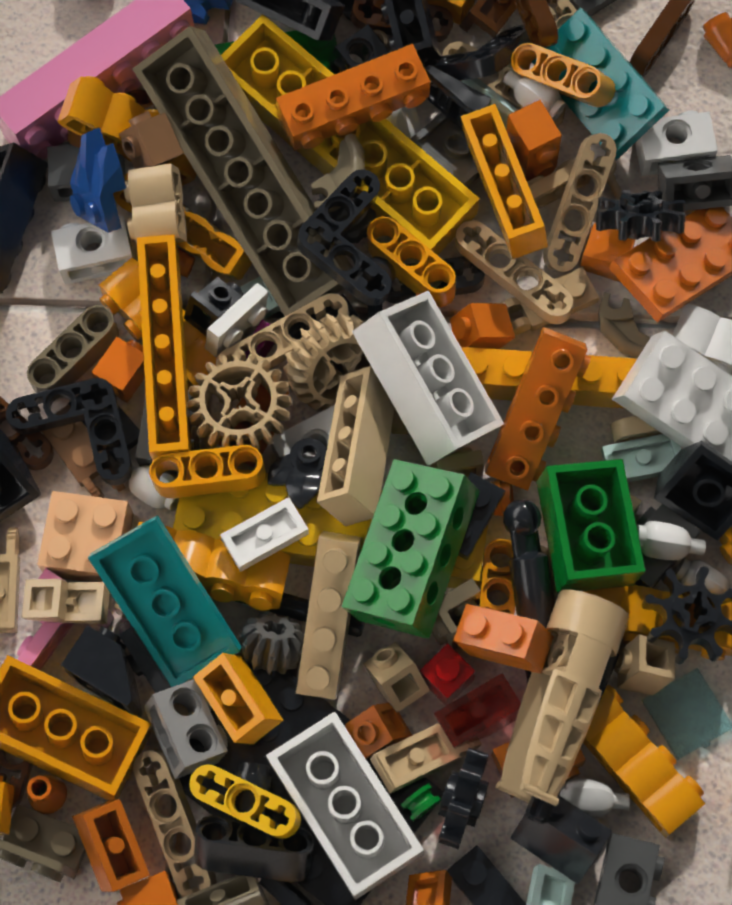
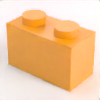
[193,653,284,744]

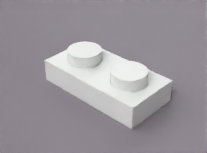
[205,283,269,357]
[220,497,309,572]

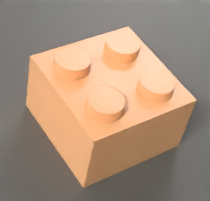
[37,491,134,582]

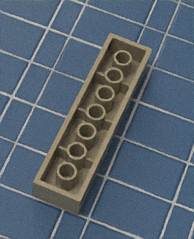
[132,26,353,316]

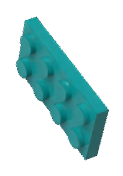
[532,7,670,160]
[88,515,241,687]

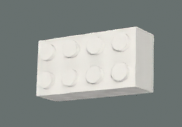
[352,291,504,466]
[612,331,732,461]
[266,712,424,900]

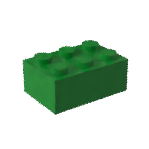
[536,459,646,594]

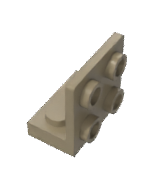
[0,804,86,883]

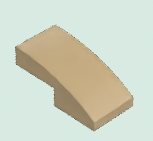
[21,579,110,624]

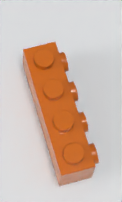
[276,44,431,151]
[485,327,591,491]

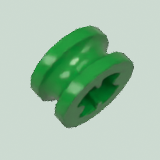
[401,783,441,822]

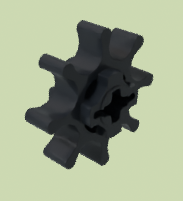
[596,190,686,242]
[642,566,732,664]
[438,747,489,850]

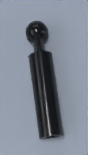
[503,499,555,684]

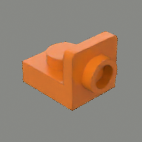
[345,702,412,758]
[405,869,452,905]

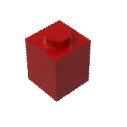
[419,643,476,707]

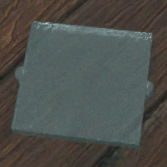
[641,668,732,760]

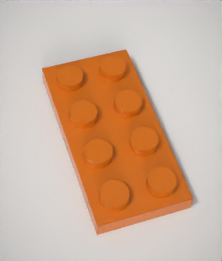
[609,207,732,323]

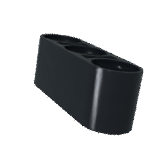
[194,816,314,882]

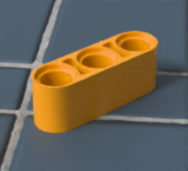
[511,43,615,107]
[367,216,456,308]
[149,445,266,499]
[479,539,515,615]

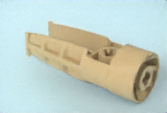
[496,589,630,806]

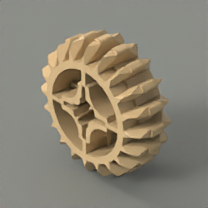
[283,312,371,410]
[187,351,292,451]

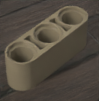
[27,305,119,393]

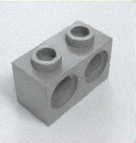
[144,679,228,779]

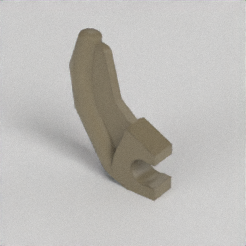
[311,133,365,213]
[598,292,650,358]

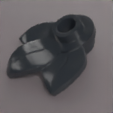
[268,438,327,509]

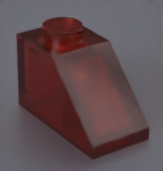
[433,673,521,749]

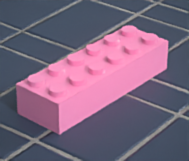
[0,0,194,160]

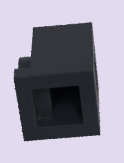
[184,277,243,336]

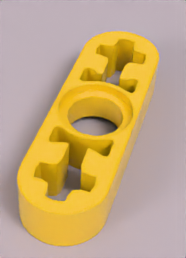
[189,764,301,839]

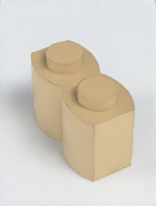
[124,164,187,244]

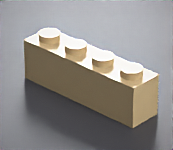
[317,366,395,526]
[296,531,362,700]

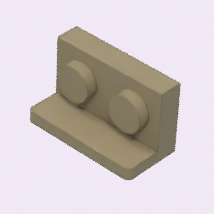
[432,578,481,650]

